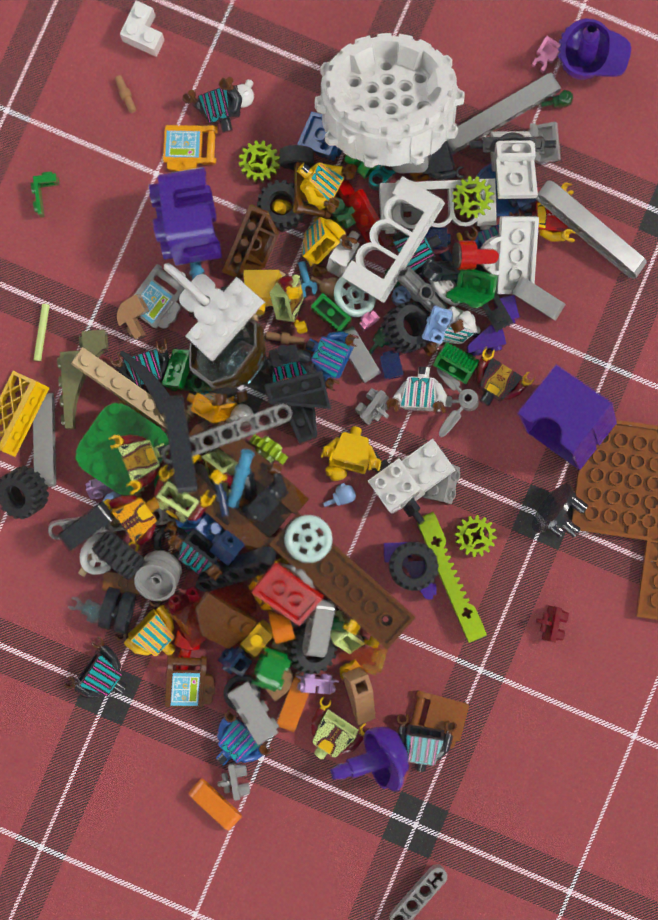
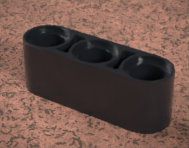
[57,501,115,551]

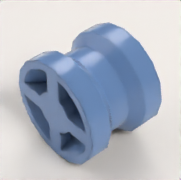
[392,286,411,306]

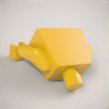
[321,426,381,474]

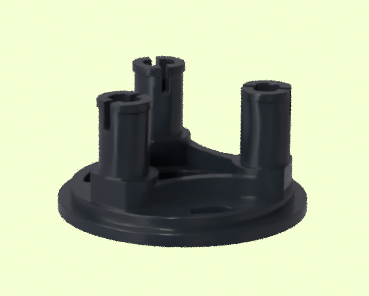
[532,484,588,538]

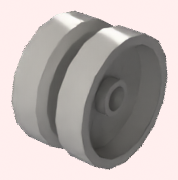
[134,550,182,601]

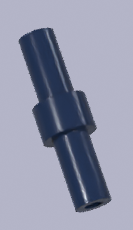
[213,480,229,517]

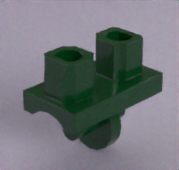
[330,198,356,229]

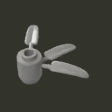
[437,368,479,437]

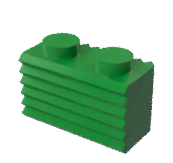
[311,293,351,332]
[433,342,479,384]

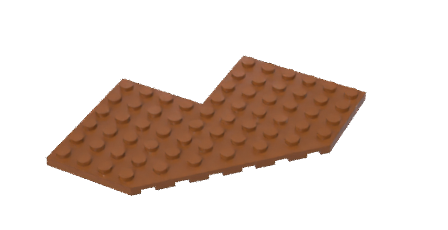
[571,420,658,620]

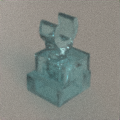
[68,597,102,623]

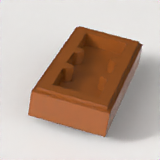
[102,572,141,595]

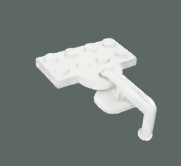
[164,263,264,361]

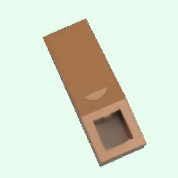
[342,667,376,726]

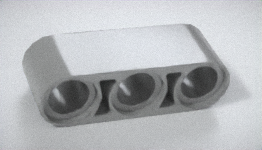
[512,277,566,321]
[343,326,381,383]
[302,600,335,657]

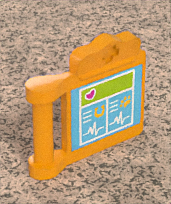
[163,125,218,172]

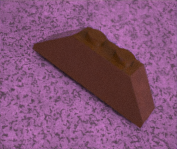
[222,204,279,279]
[196,592,258,649]

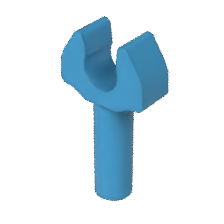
[298,261,317,298]

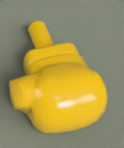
[271,199,293,215]
[325,461,347,481]

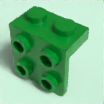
[446,269,498,308]

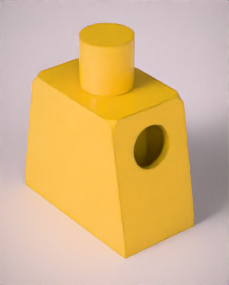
[244,270,282,315]
[239,619,273,659]

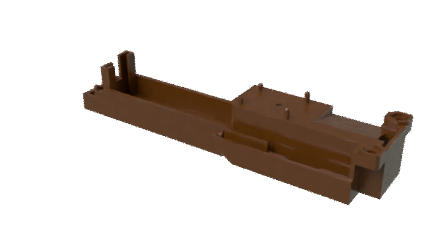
[163,419,416,650]

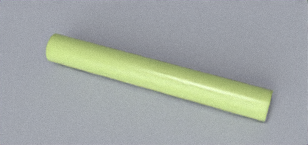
[34,304,50,361]

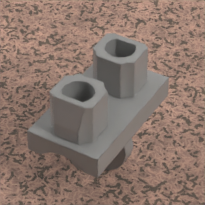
[355,388,390,425]
[217,762,250,801]

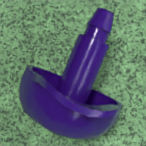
[558,18,632,80]
[330,726,409,792]

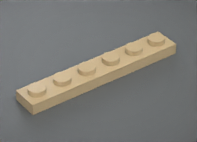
[71,347,167,430]

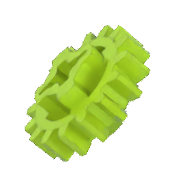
[239,140,280,183]
[452,176,495,218]
[249,434,288,465]
[454,515,497,557]

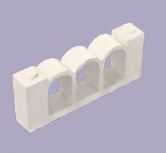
[342,176,445,303]
[379,179,497,234]

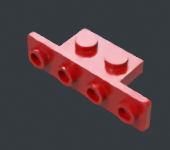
[338,180,384,247]

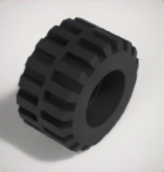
[257,180,305,232]
[381,301,430,354]
[0,466,49,520]
[92,531,145,580]
[389,542,439,591]
[284,623,337,674]

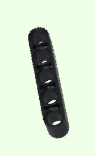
[162,395,198,495]
[196,547,277,592]

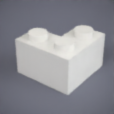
[120,0,164,57]

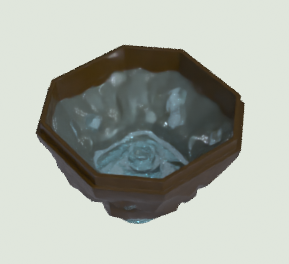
[189,318,266,389]

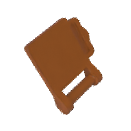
[409,690,469,748]

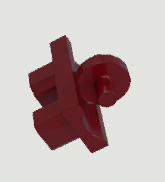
[164,587,201,620]
[536,605,569,642]

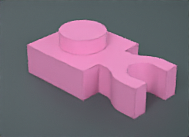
[531,36,560,73]
[359,311,379,331]

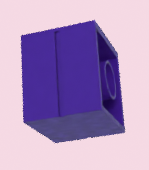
[518,365,617,470]

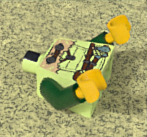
[330,607,380,654]

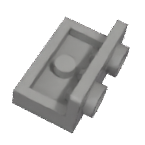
[528,122,561,164]
[423,464,460,504]

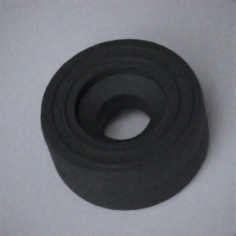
[279,145,314,170]

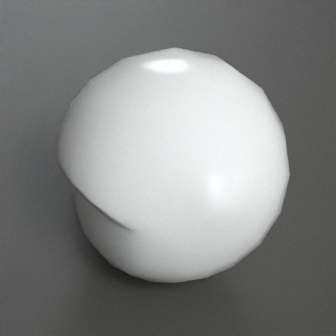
[237,80,254,108]
[226,404,253,427]

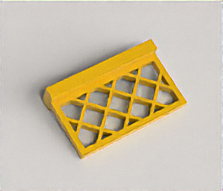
[0,371,49,457]

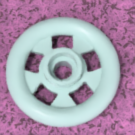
[334,276,376,317]
[285,515,332,563]

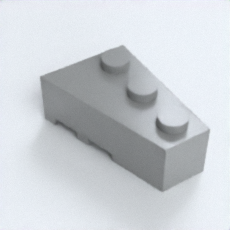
[227,682,279,745]

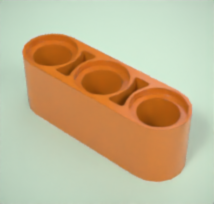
[268,610,295,644]
[277,673,309,733]
[188,778,243,831]

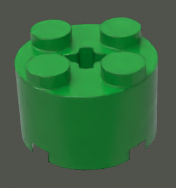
[252,647,291,692]

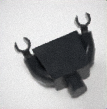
[423,140,465,180]

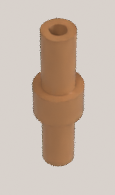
[115,75,136,113]
[266,331,305,345]

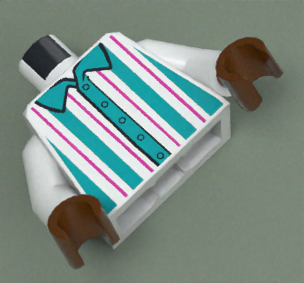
[424,306,480,356]
[387,367,447,414]

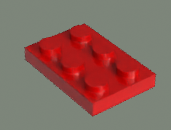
[251,562,323,626]

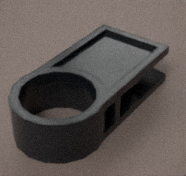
[423,260,461,282]

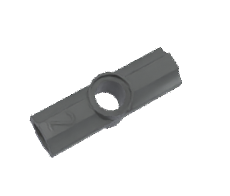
[397,267,448,313]

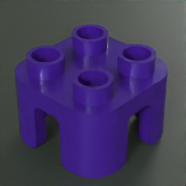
[149,167,222,266]

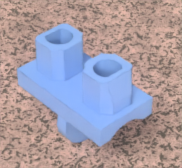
[422,305,453,344]

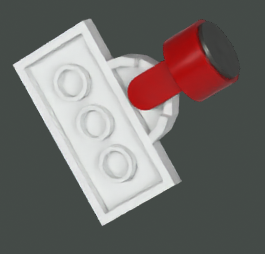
[452,216,539,294]

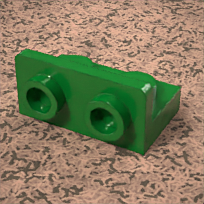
[162,349,190,391]

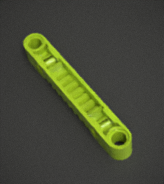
[417,512,487,643]

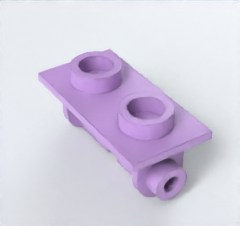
[86,479,114,499]
[296,673,339,694]

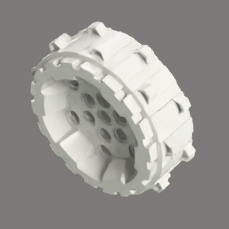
[315,33,465,168]

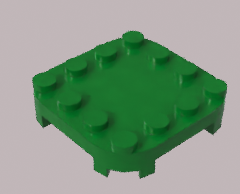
[76,403,169,496]

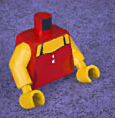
[523,183,576,243]

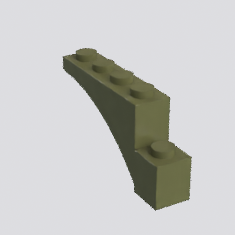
[57,330,108,430]

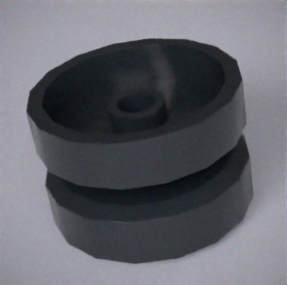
[98,587,136,634]

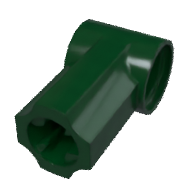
[180,374,215,392]

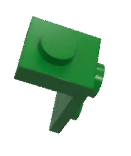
[31,172,60,217]

